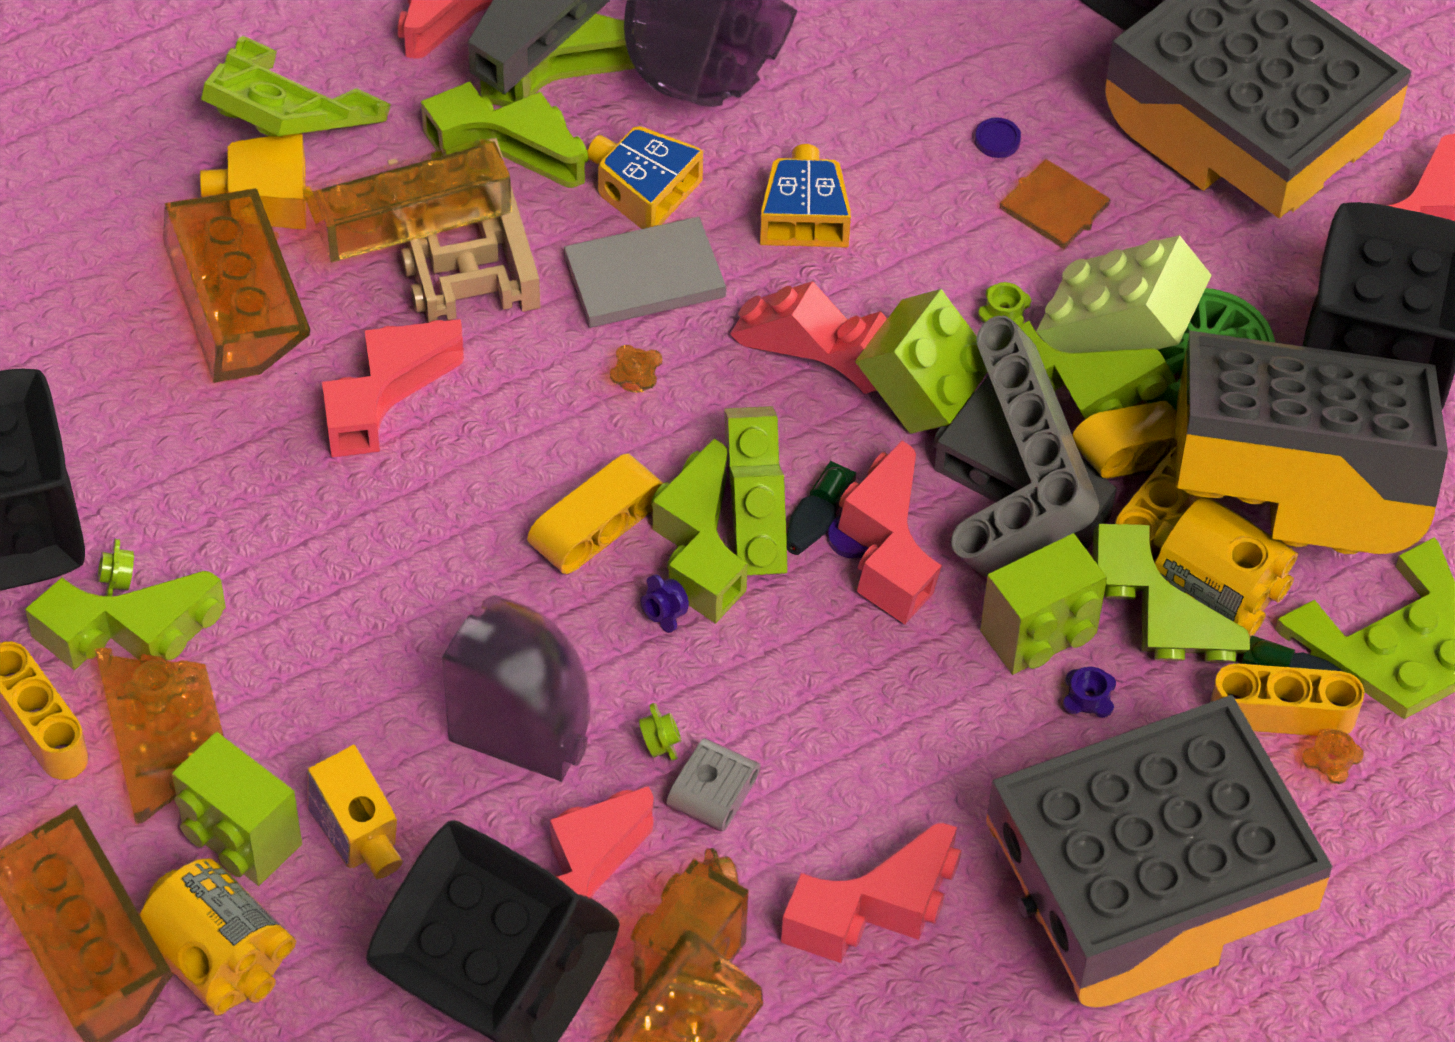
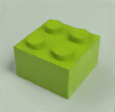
[855,289,988,434]
[980,533,1107,675]
[172,731,302,886]

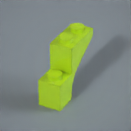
[480,14,645,107]
[421,81,588,188]
[1019,321,1176,419]
[724,406,788,575]
[651,439,748,624]
[1093,524,1250,663]
[25,571,226,672]

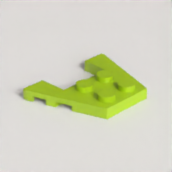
[201,36,391,136]
[1275,537,1455,719]

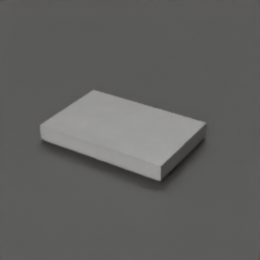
[564,217,726,328]

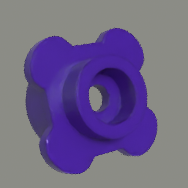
[640,574,689,633]
[1063,666,1116,718]

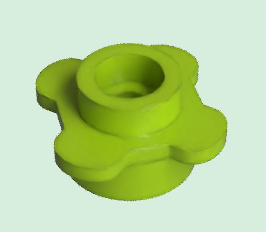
[978,282,1031,326]
[98,538,134,596]
[639,703,681,761]

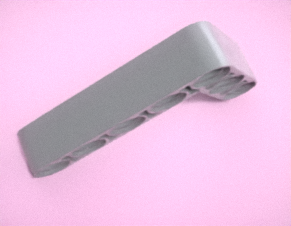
[951,316,1099,577]

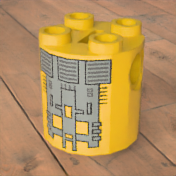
[1153,497,1298,638]
[136,858,296,1015]

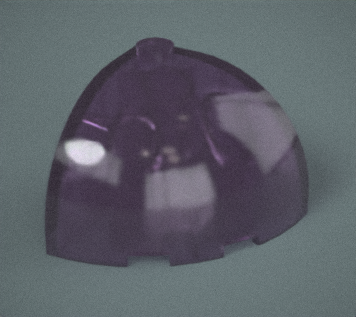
[624,0,798,107]
[442,595,591,782]

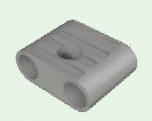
[667,738,761,831]

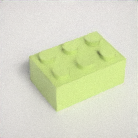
[1036,235,1212,353]

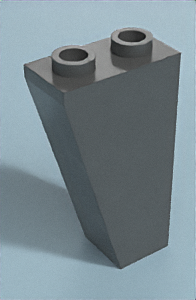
[468,0,610,95]
[933,376,1116,550]

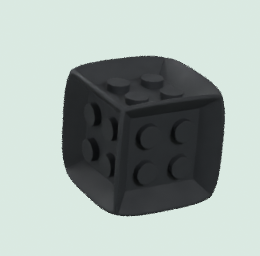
[1302,202,1455,410]
[0,368,85,591]
[366,820,620,1042]

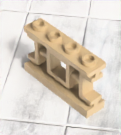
[381,138,540,323]

